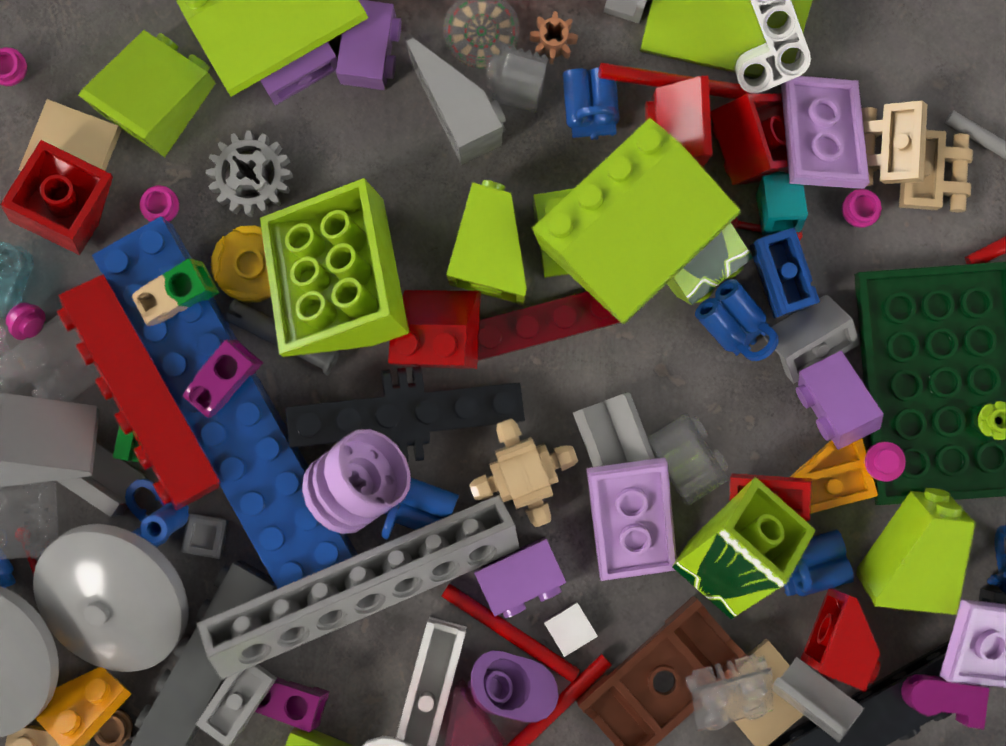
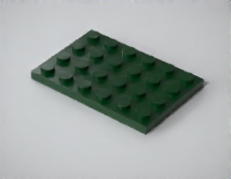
[854,262,1006,505]

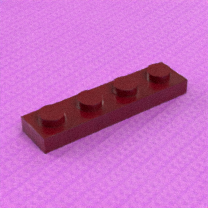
[478,291,621,361]

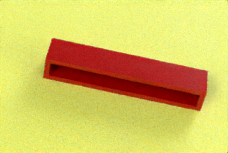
[56,274,220,511]

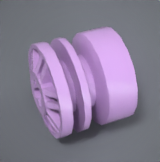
[302,429,411,534]

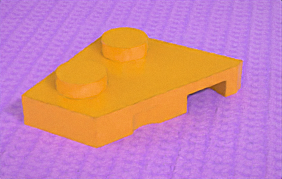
[790,438,878,513]
[35,667,132,746]

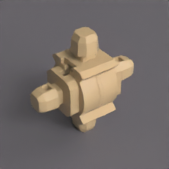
[469,418,578,527]

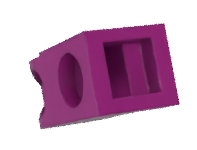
[183,340,263,418]
[901,674,990,730]
[255,676,330,732]

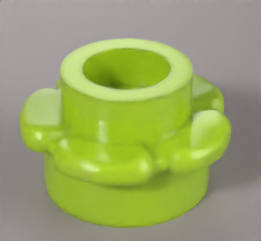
[978,401,1006,440]

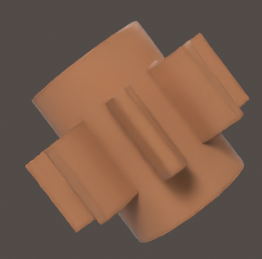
[530,11,578,64]

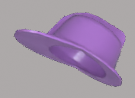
[468,650,558,722]

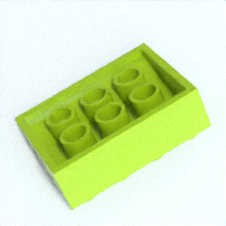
[176,0,368,97]
[640,0,813,78]
[532,118,740,325]
[260,178,409,357]

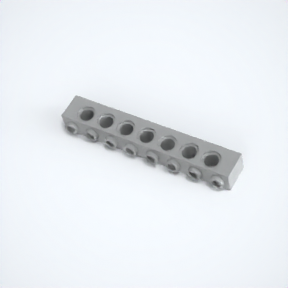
[197,495,520,680]

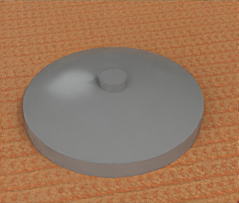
[33,524,189,672]
[0,586,59,737]

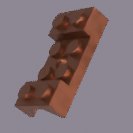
[576,596,751,746]

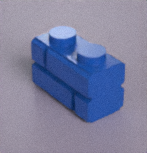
[749,227,820,319]

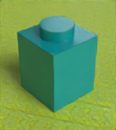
[756,171,808,235]

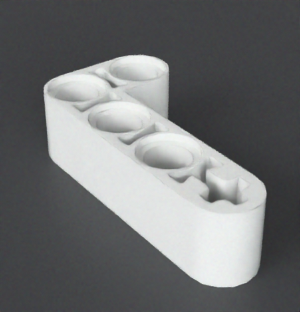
[735,0,811,93]

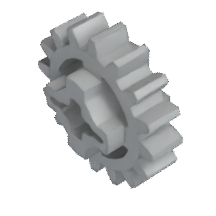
[206,131,293,217]

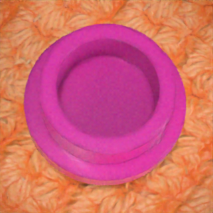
[0,47,27,86]
[140,185,179,222]
[842,189,882,228]
[6,302,46,340]
[865,442,906,481]

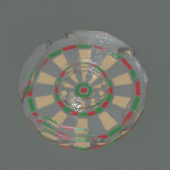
[443,0,520,69]

